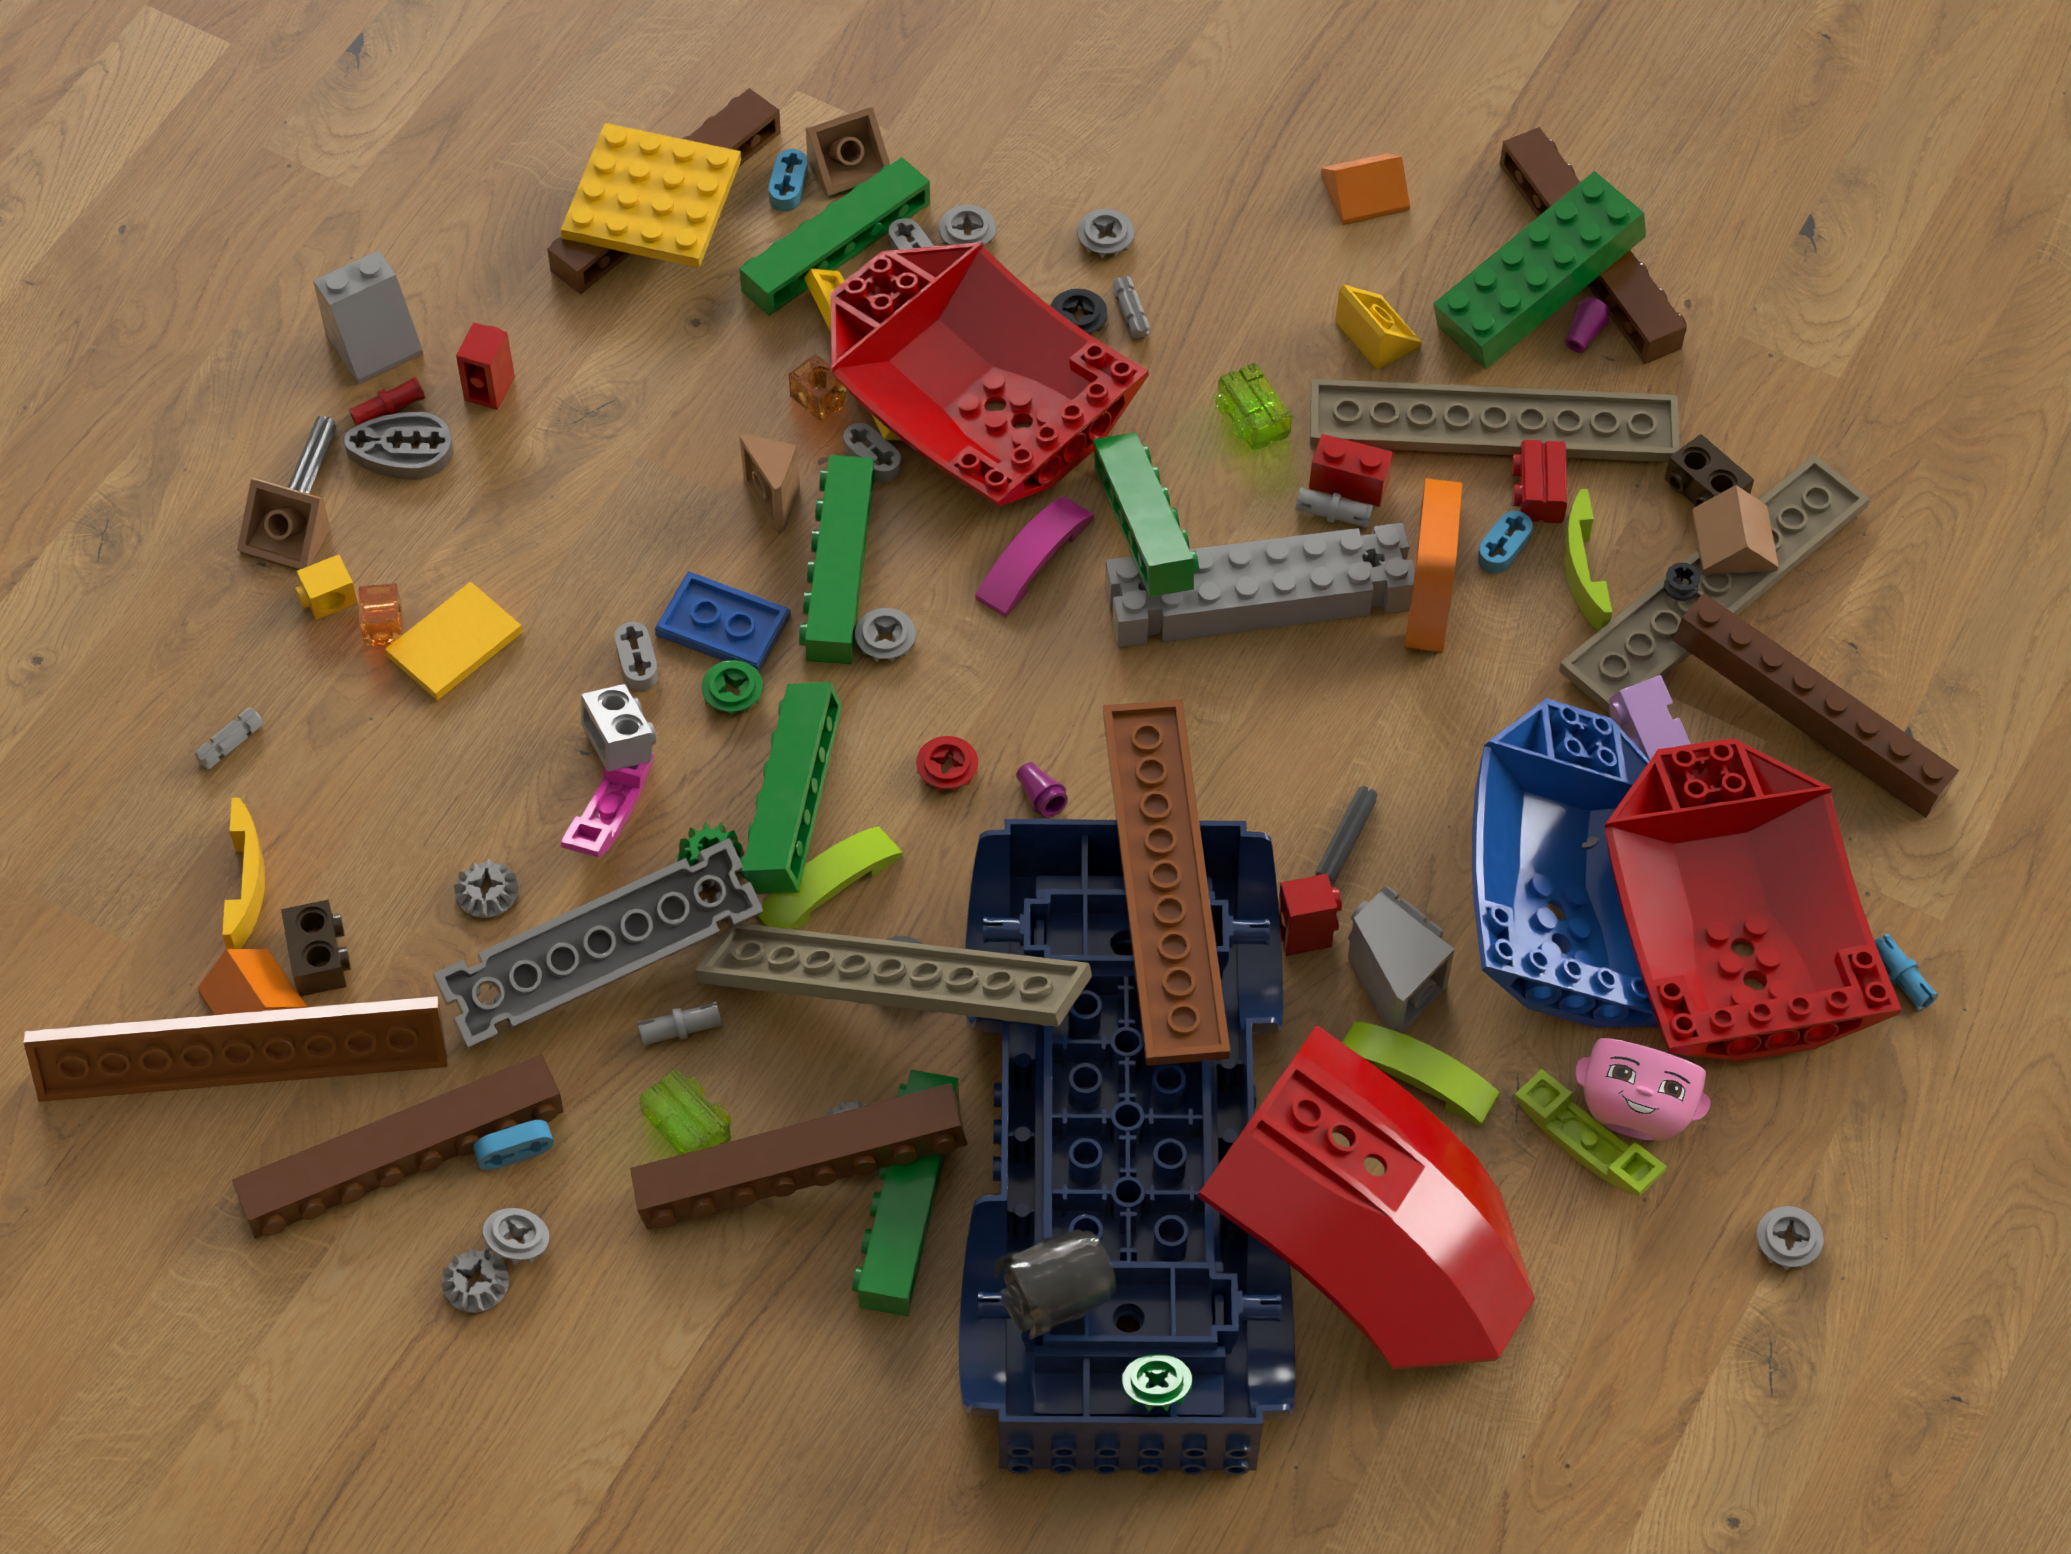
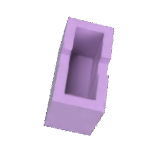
[1609,675,1691,760]

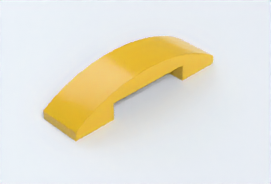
[222,798,265,949]

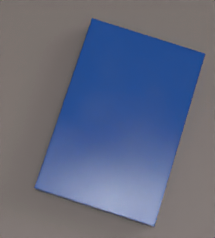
[655,571,791,672]

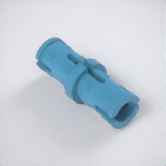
[1875,934,1938,1011]

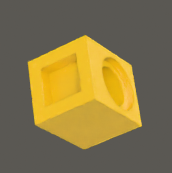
[295,554,358,620]

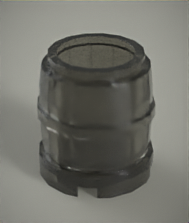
[995,1229,1116,1340]

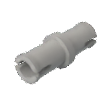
[1295,487,1373,529]
[638,1001,723,1047]

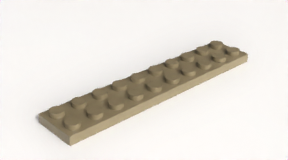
[1310,379,1680,462]
[1559,455,1870,714]
[695,924,1092,1027]

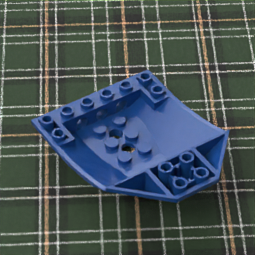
[1472,698,1659,1028]

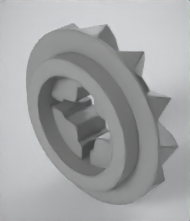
[939,205,996,247]
[1077,209,1134,258]
[855,608,916,663]
[454,858,518,918]
[1756,1206,1824,1270]
[481,1208,549,1266]
[441,1248,509,1313]

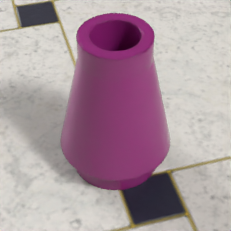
[1565,297,1610,353]
[1016,762,1068,817]

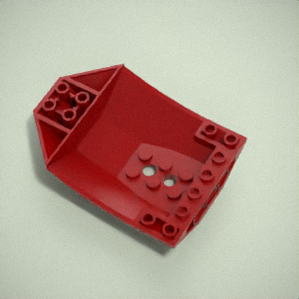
[831,242,1149,507]
[1604,738,1902,1062]
[1197,1025,1535,1370]

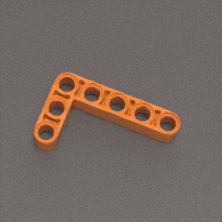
[1405,478,1462,653]

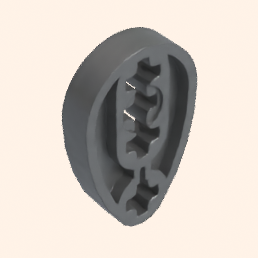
[344,412,453,479]

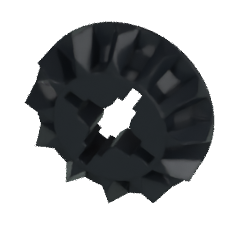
[1050,289,1107,335]

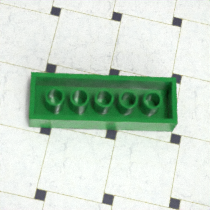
[1433,171,1646,370]

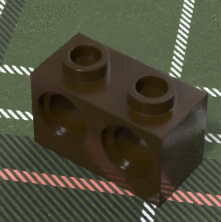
[1664,434,1754,507]
[281,899,351,997]

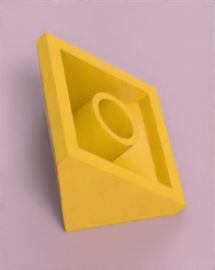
[1335,284,1423,370]

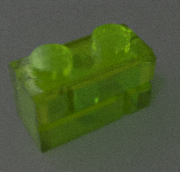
[1215,363,1292,451]
[639,1069,732,1155]

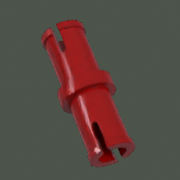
[348,377,425,426]

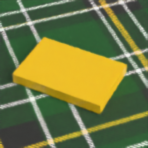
[385,581,523,701]

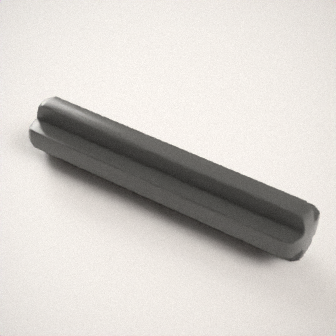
[287,415,336,494]
[1315,786,1378,885]

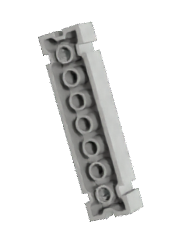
[1105,523,1415,647]
[433,838,763,1050]

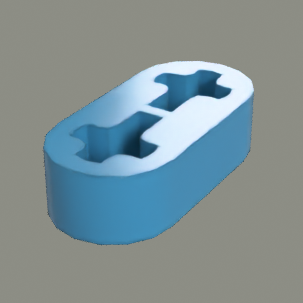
[769,149,808,211]
[1478,511,1532,574]
[473,1120,554,1170]

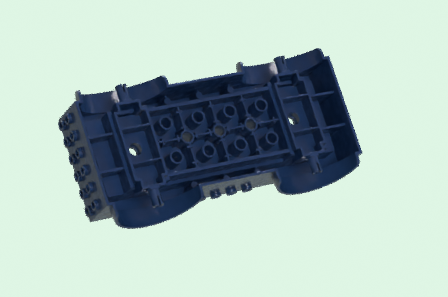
[959,819,1296,1475]

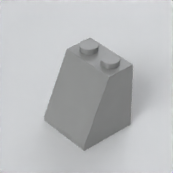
[313,250,423,384]
[1348,892,1455,1033]

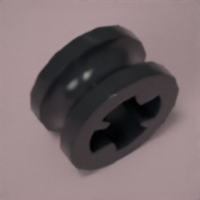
[1664,562,1700,601]

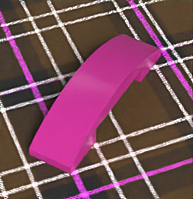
[975,496,1094,617]
[561,752,654,857]

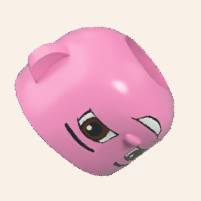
[1575,1038,1711,1141]

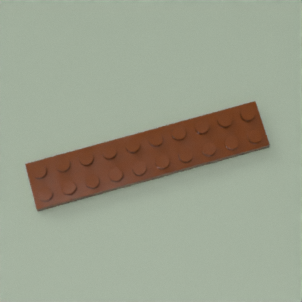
[1103,699,1230,1066]
[23,996,447,1102]

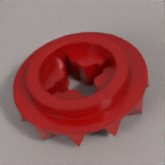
[916,736,978,792]

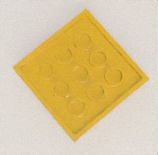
[561,123,741,268]

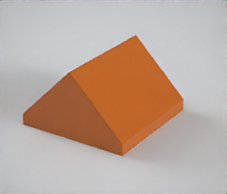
[1321,153,1410,225]
[197,949,307,1015]

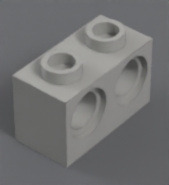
[581,684,656,772]

